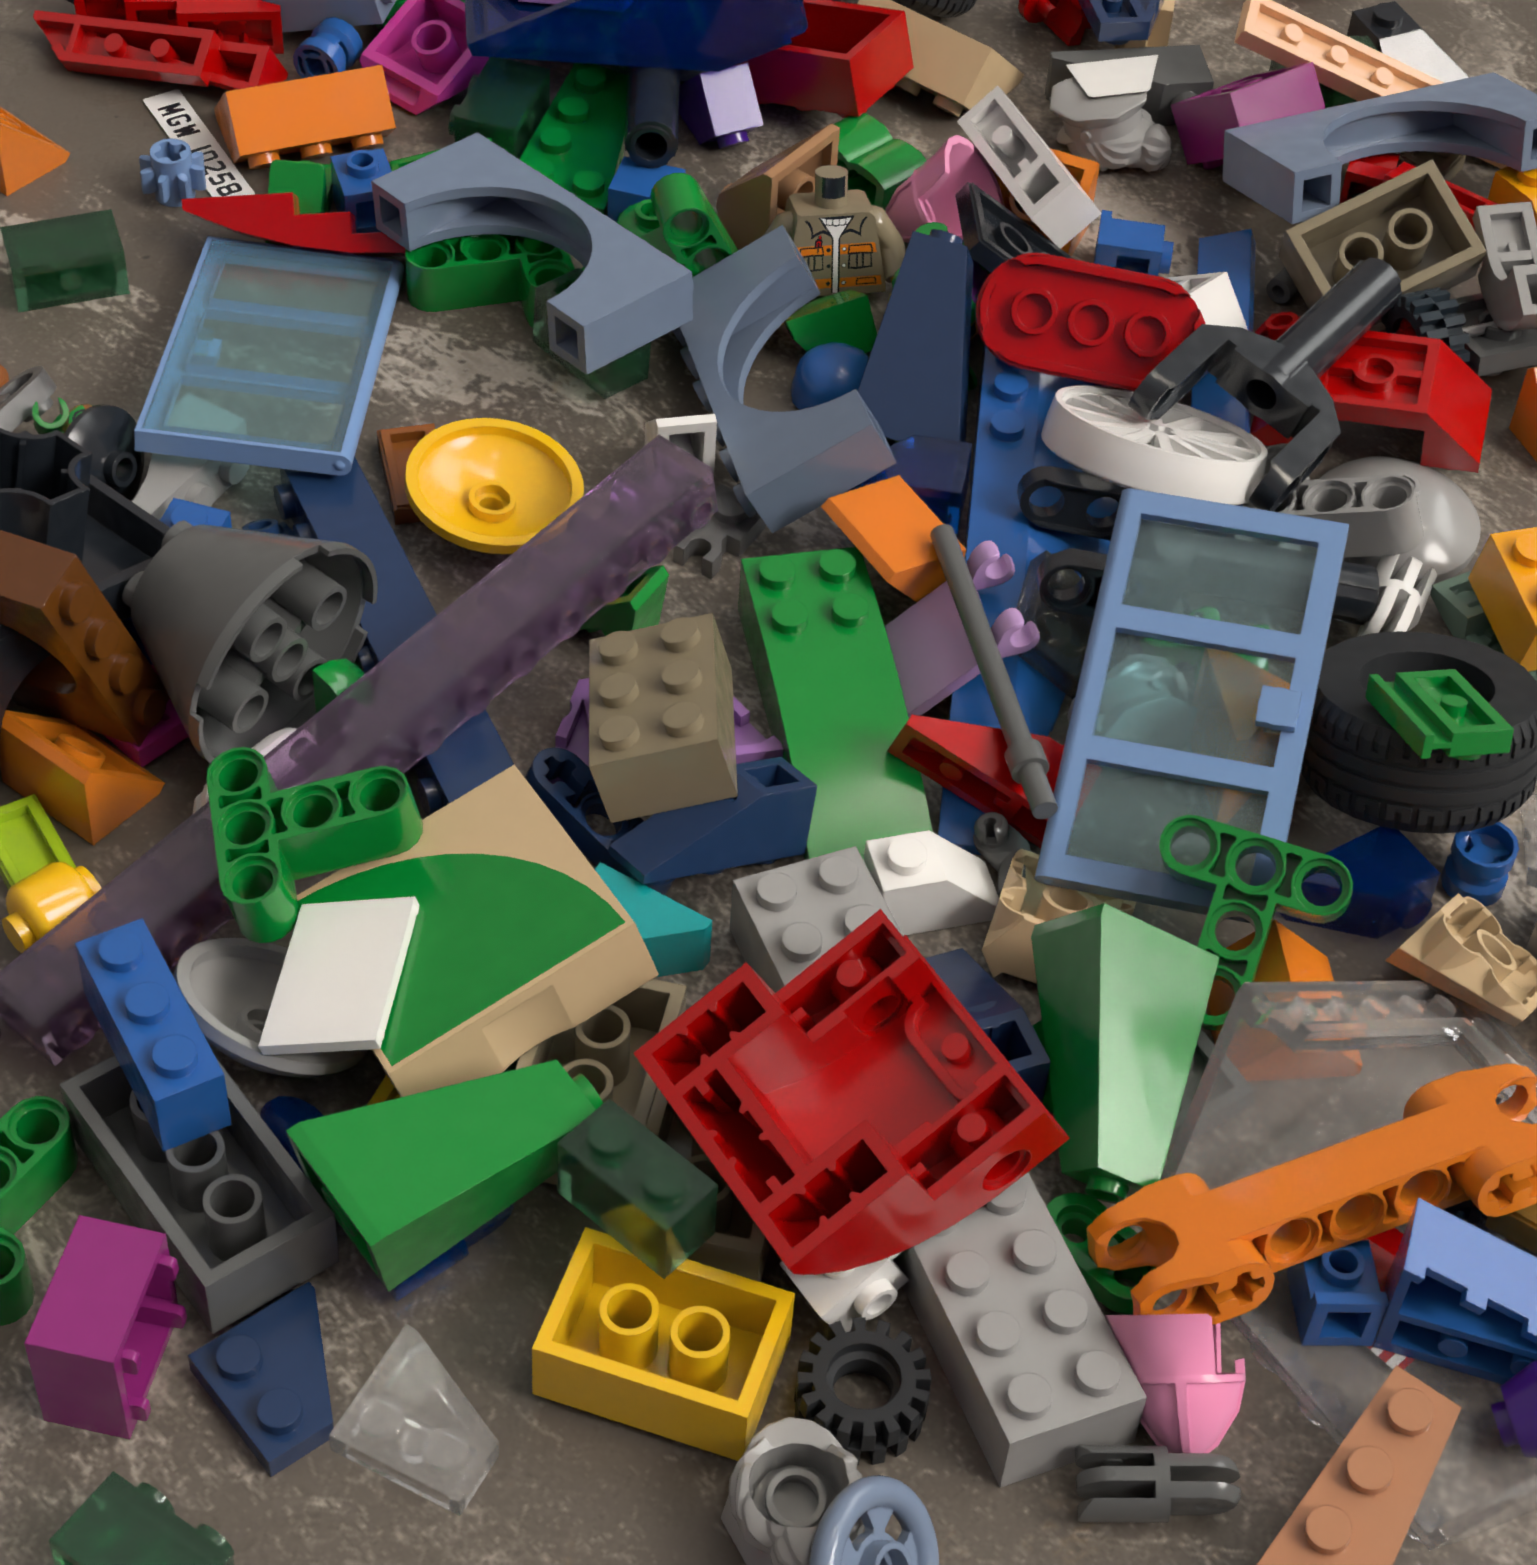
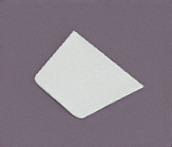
[1066,55,1158,97]

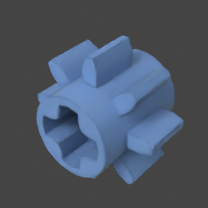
[139,138,206,207]

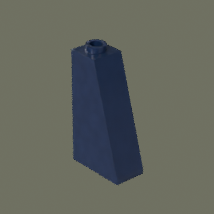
[858,229,973,471]

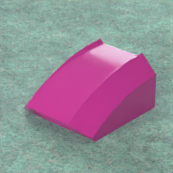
[360,0,513,115]

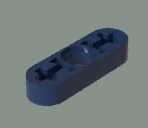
[524,747,675,895]

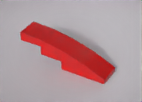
[74,0,284,54]
[181,192,406,257]

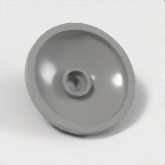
[1319,456,1481,587]
[173,938,368,1078]

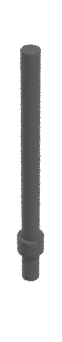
[930,524,1058,819]

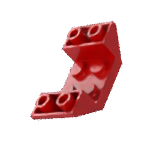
[1250,330,1492,473]

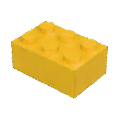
[532,1227,795,1461]

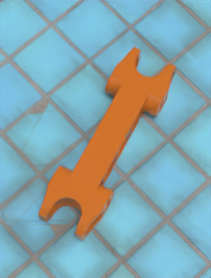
[1086,1063,1537,1325]

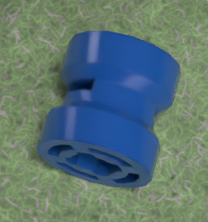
[293,17,363,78]
[1441,822,1519,907]

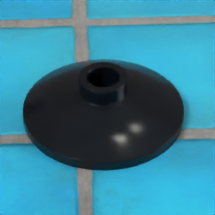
[64,404,145,501]

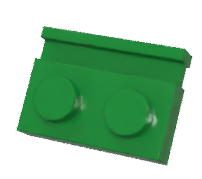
[1365,669,1514,760]

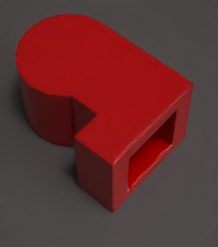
[1339,152,1400,204]

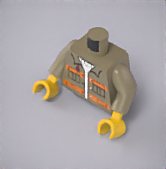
[763,165,906,326]

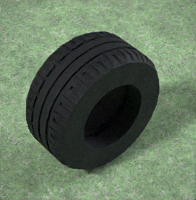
[1301,631,1537,834]

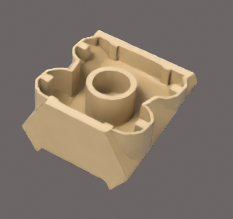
[982,849,1136,984]
[1385,893,1537,1027]

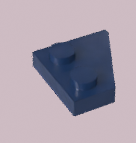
[188,1282,335,1477]

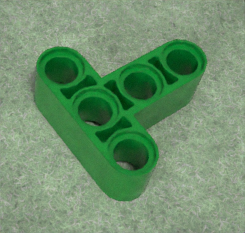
[576,173,738,280]
[405,234,576,334]
[206,747,423,943]
[1159,815,1353,1031]
[0,1096,78,1326]

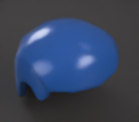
[791,342,869,410]

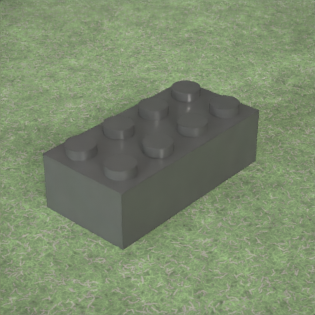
[59,1055,339,1334]

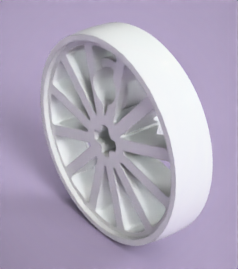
[1041,385,1268,505]

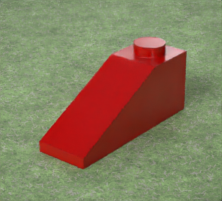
[887,714,1103,848]

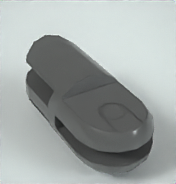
[1074,1445,1242,1523]

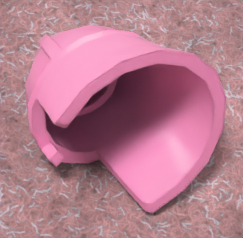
[885,135,1005,243]
[1105,1314,1246,1453]

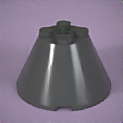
[122,520,378,764]

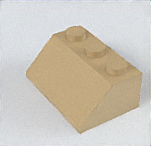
[857,0,1024,117]

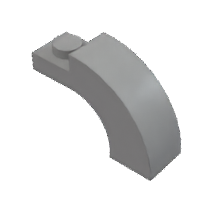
[1472,202,1537,331]

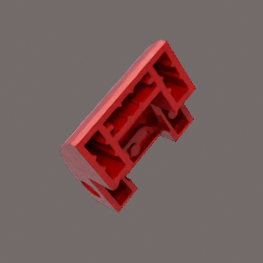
[633,909,1070,1275]

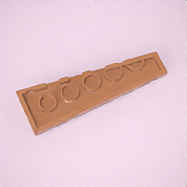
[1257,1365,1462,1565]

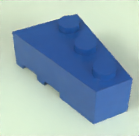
[1373,1197,1537,1384]

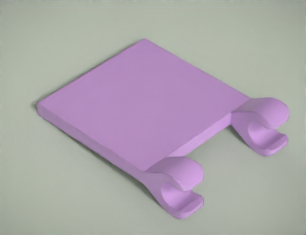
[885,541,1040,718]

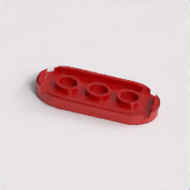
[975,253,1205,392]

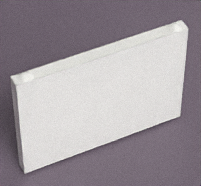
[258,896,420,1055]

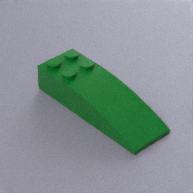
[738,547,933,860]

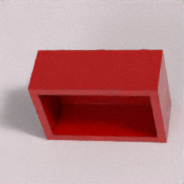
[720,0,914,118]

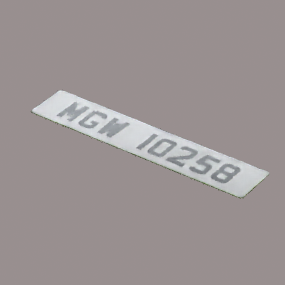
[143,89,255,197]

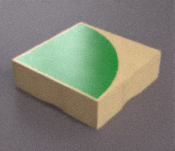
[294,764,659,1097]

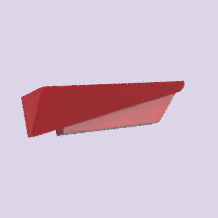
[33,10,288,91]

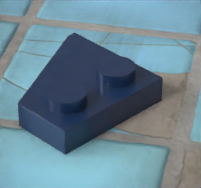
[1078,0,1165,45]

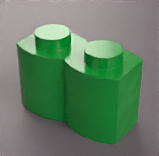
[834,113,927,210]

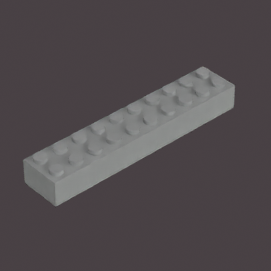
[730,846,1147,1488]

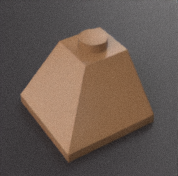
[716,123,840,249]

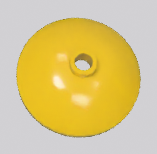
[404,418,584,555]

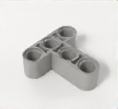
[1235,443,1424,558]

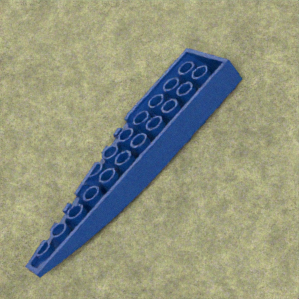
[938,343,1119,855]

